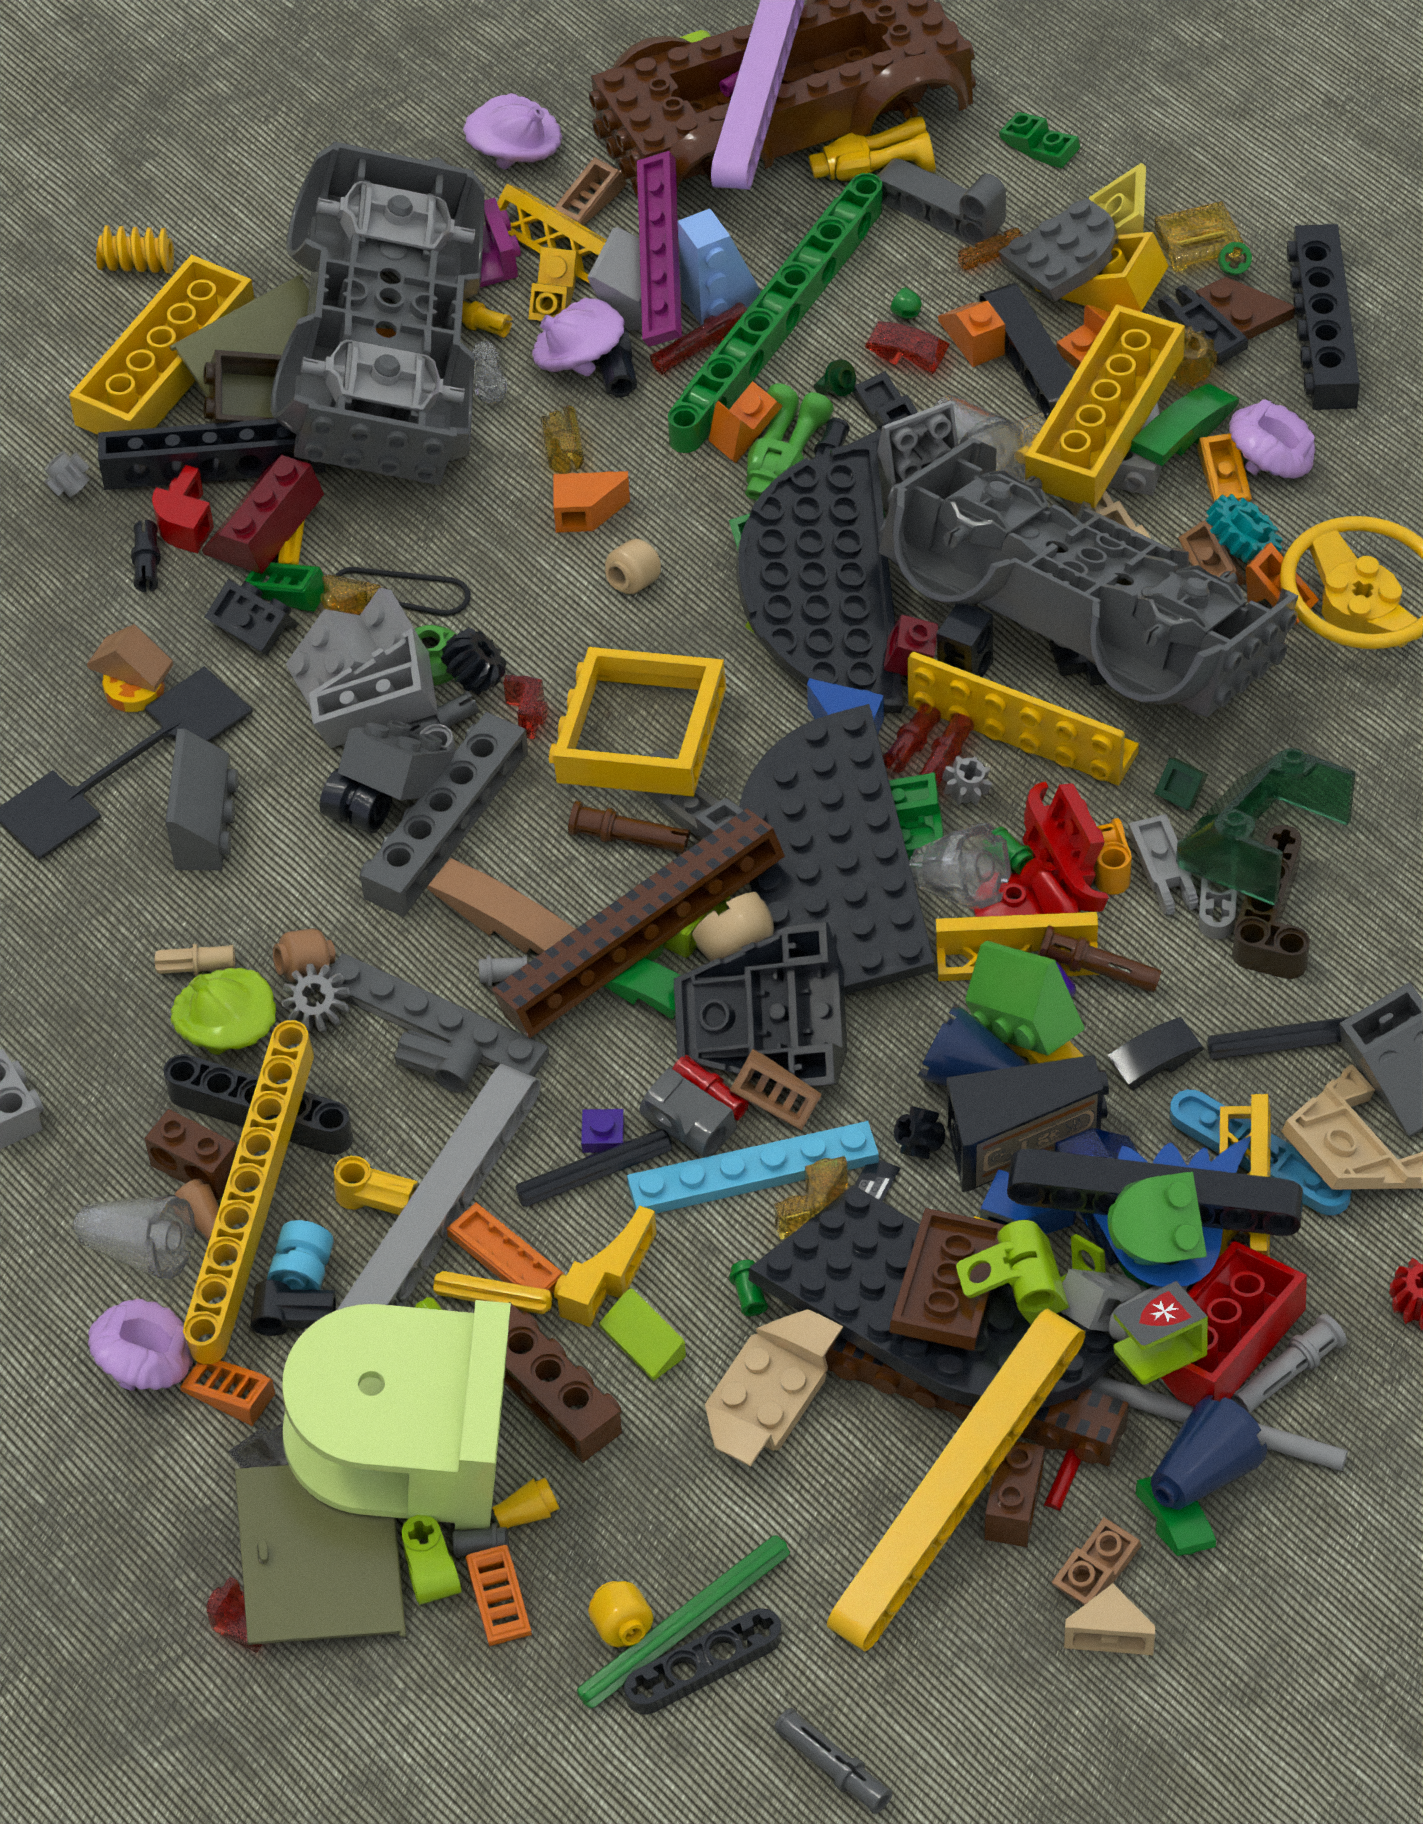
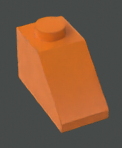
[938,301,1005,367]

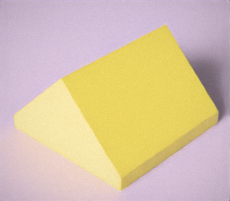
[1089,163,1146,235]

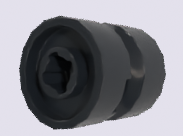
[319,768,392,834]

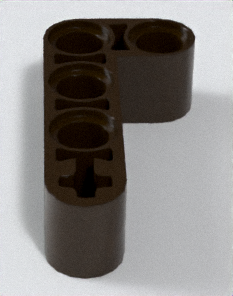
[1232,825,1310,979]

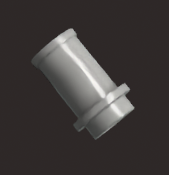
[479,955,527,987]

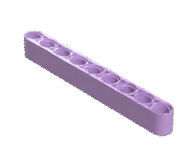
[711,0,805,190]

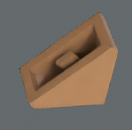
[87,624,173,692]

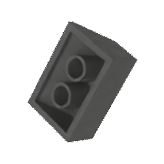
[165,729,239,870]

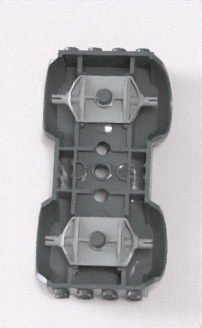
[271,141,485,485]

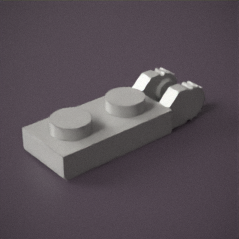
[1128,814,1199,916]

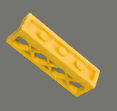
[497,184,607,284]
[936,912,1099,981]
[1218,1094,1271,1258]

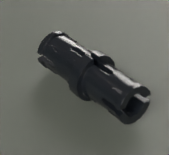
[131,520,161,592]

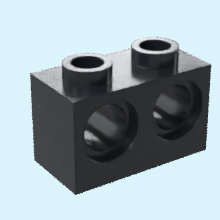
[937,604,993,678]

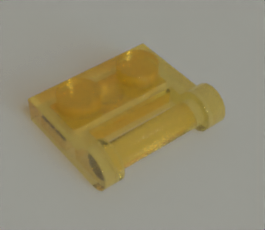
[1154,201,1244,272]

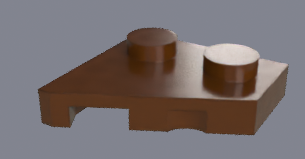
[1196,277,1295,340]

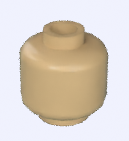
[605,539,661,594]

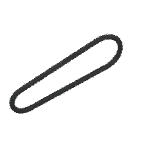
[332,567,471,615]

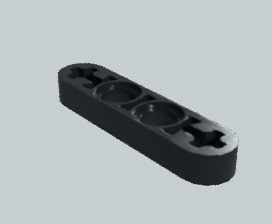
[624,1608,782,1715]

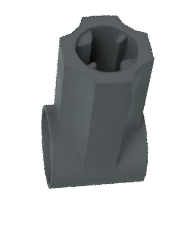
[395,1030,483,1093]

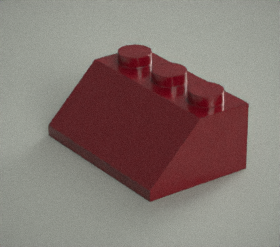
[202,455,324,574]

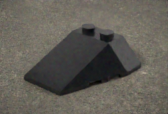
[674,922,847,1087]

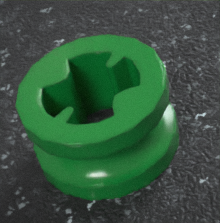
[1218,242,1252,276]

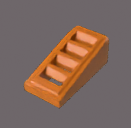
[180,1360,275,1426]
[465,1545,532,1646]

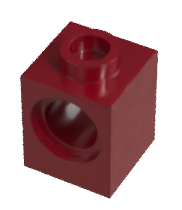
[884,614,938,676]

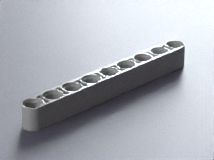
[337,1064,541,1310]

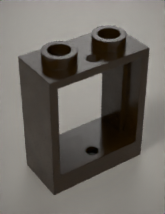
[203,350,281,424]

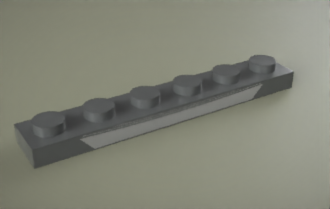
[330,953,549,1077]

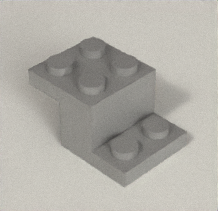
[286,588,419,709]

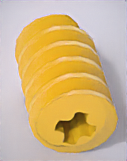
[96,225,174,273]

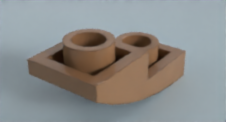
[1052,1517,1142,1605]

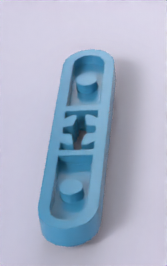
[1170,1089,1351,1215]

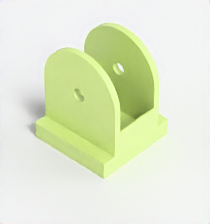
[282,1300,511,1530]

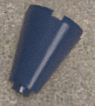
[917,1004,1029,1087]
[1151,1395,1268,1510]

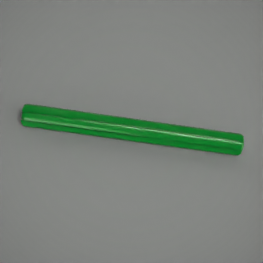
[577,1535,790,1709]

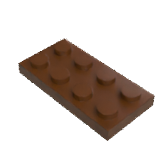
[889,1208,1006,1351]

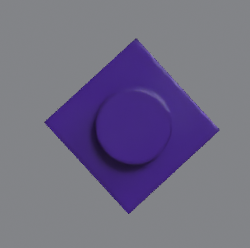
[581,1109,624,1153]

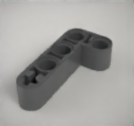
[877,158,1006,247]

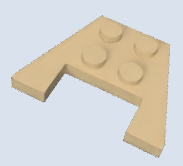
[1281,1064,1423,1190]

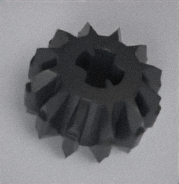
[441,627,507,695]

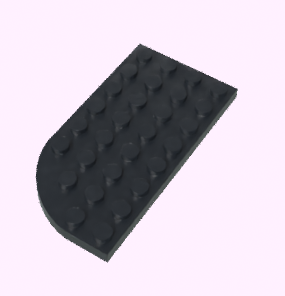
[748,1185,1120,1408]

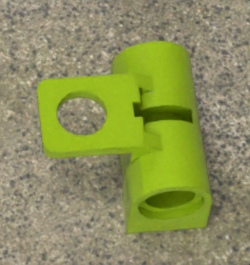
[956,1220,1069,1324]

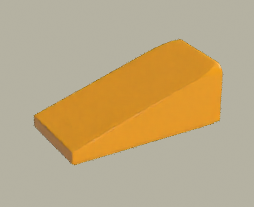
[1197,433,1252,503]

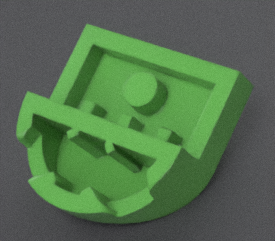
[1108,1172,1207,1266]

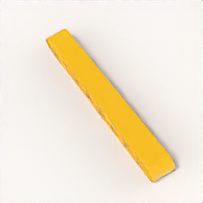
[183,1020,314,1364]
[827,1308,1085,1652]

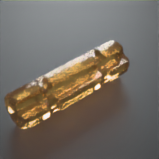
[957,227,1023,270]

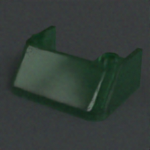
[1176,748,1356,905]

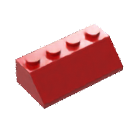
[1161,1241,1307,1407]

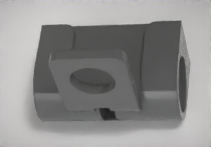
[640,1067,737,1157]

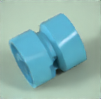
[267,1220,334,1290]

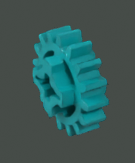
[1206,494,1283,563]

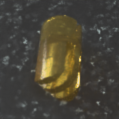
[540,405,584,474]

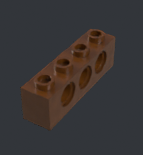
[504,1302,622,1463]

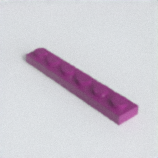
[637,151,682,347]

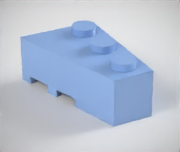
[678,208,761,325]

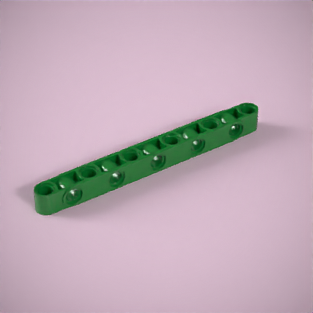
[668,173,882,453]

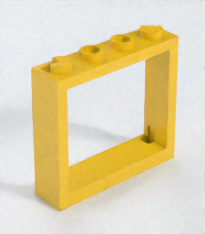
[549,647,727,797]

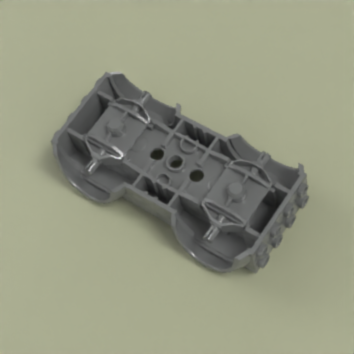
[878,437,1298,717]

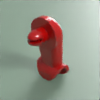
[1019,858,1081,914]

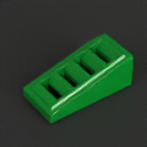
[245,563,329,611]

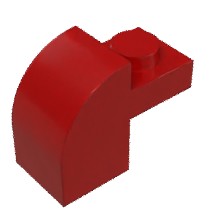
[152,465,214,554]

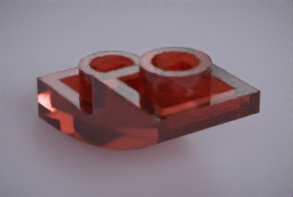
[865,321,950,374]

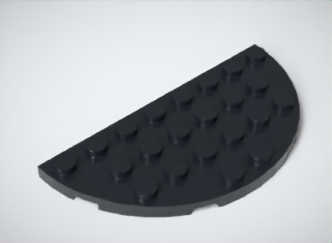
[736,443,904,713]

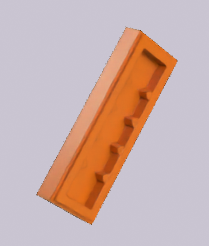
[446,1202,564,1294]

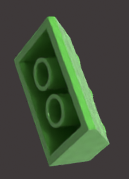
[965,941,1085,1056]

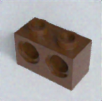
[144,1109,237,1200]
[984,1441,1045,1548]

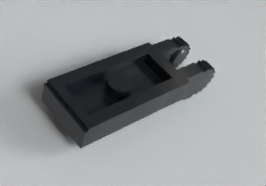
[1157,284,1248,365]

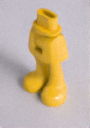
[808,116,936,181]

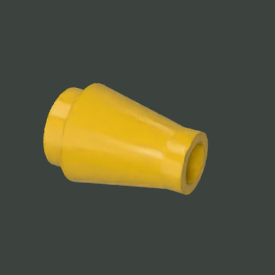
[492,1477,560,1529]

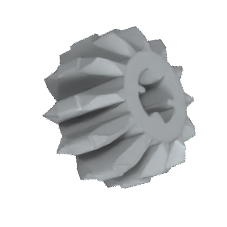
[282,964,351,1033]

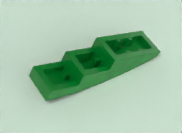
[1131,383,1240,466]

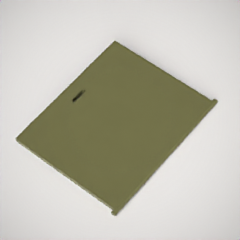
[170,274,309,418]
[235,1465,406,1645]

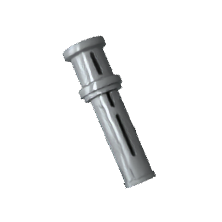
[1231,1314,1347,1414]

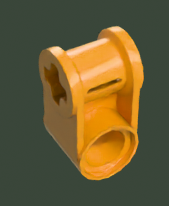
[1093,818,1132,895]

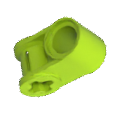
[401,1515,462,1606]

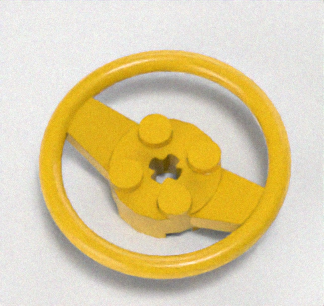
[1280,516,1423,649]

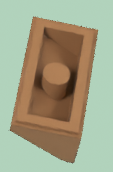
[1178,519,1246,586]

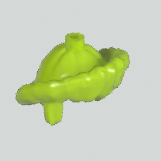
[170,968,276,1055]

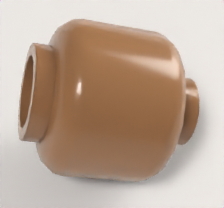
[273,928,335,983]

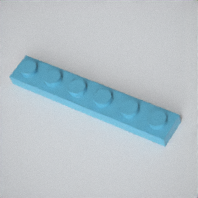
[627,1121,879,1214]

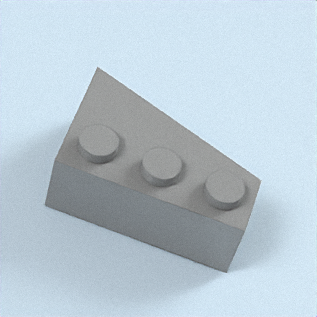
[309,628,438,748]

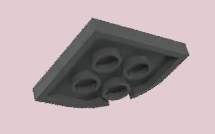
[998,198,1119,301]

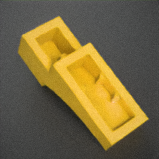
[554,1205,657,1327]

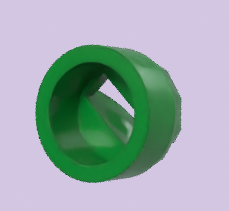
[890,287,922,320]

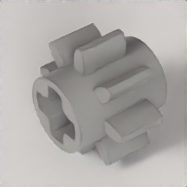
[44,451,90,497]
[942,756,992,805]

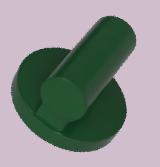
[814,359,856,396]

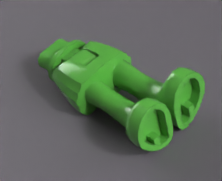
[745,383,834,500]

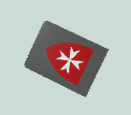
[1113,1281,1208,1385]

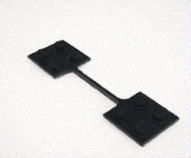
[0,666,253,860]

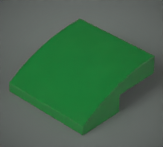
[889,773,946,860]

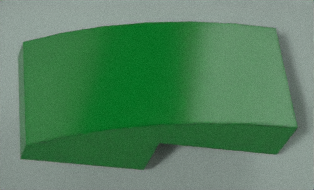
[999,112,1081,169]
[604,958,681,1019]
[1135,1476,1216,1556]

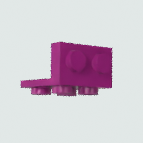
[480,197,521,288]

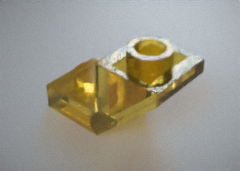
[320,574,382,615]
[774,1156,848,1240]

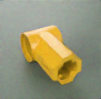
[334,1155,418,1215]

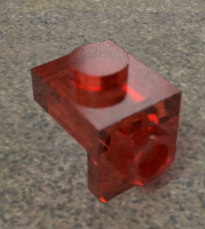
[503,675,548,739]
[206,1577,262,1653]

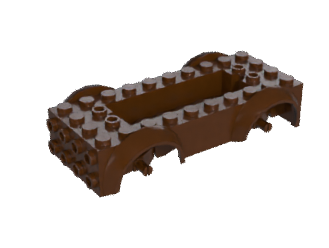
[589,0,976,199]

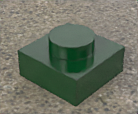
[1154,757,1208,810]

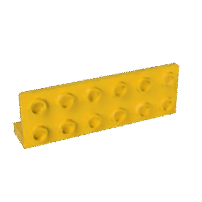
[908,652,1139,786]

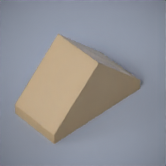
[1064,1583,1155,1655]

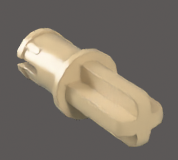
[154,944,235,976]

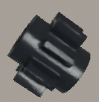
[894,1106,945,1160]

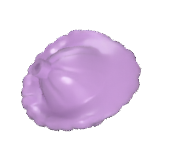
[463,93,562,170]
[532,298,625,376]
[1229,400,1315,479]
[88,1299,194,1391]

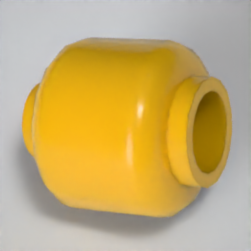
[588,1581,654,1648]

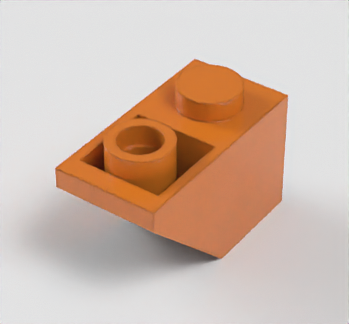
[553,471,630,533]

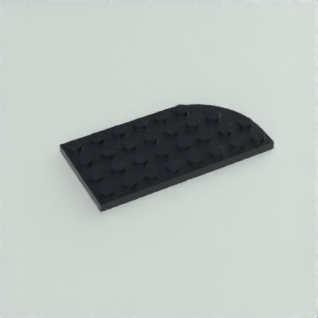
[739,704,937,995]

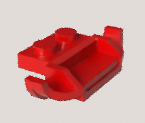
[1022,781,1109,912]

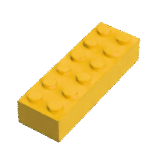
[69,254,255,435]
[1025,304,1185,509]

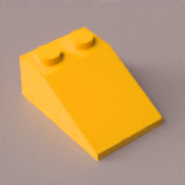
[1034,232,1169,312]

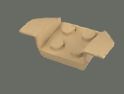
[705,1309,843,1467]

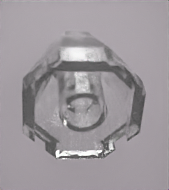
[910,823,1011,909]

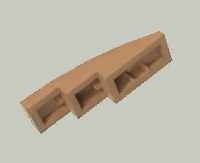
[427,858,575,955]

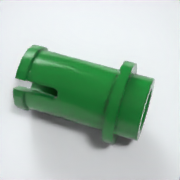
[986,827,1034,875]
[729,1259,768,1317]

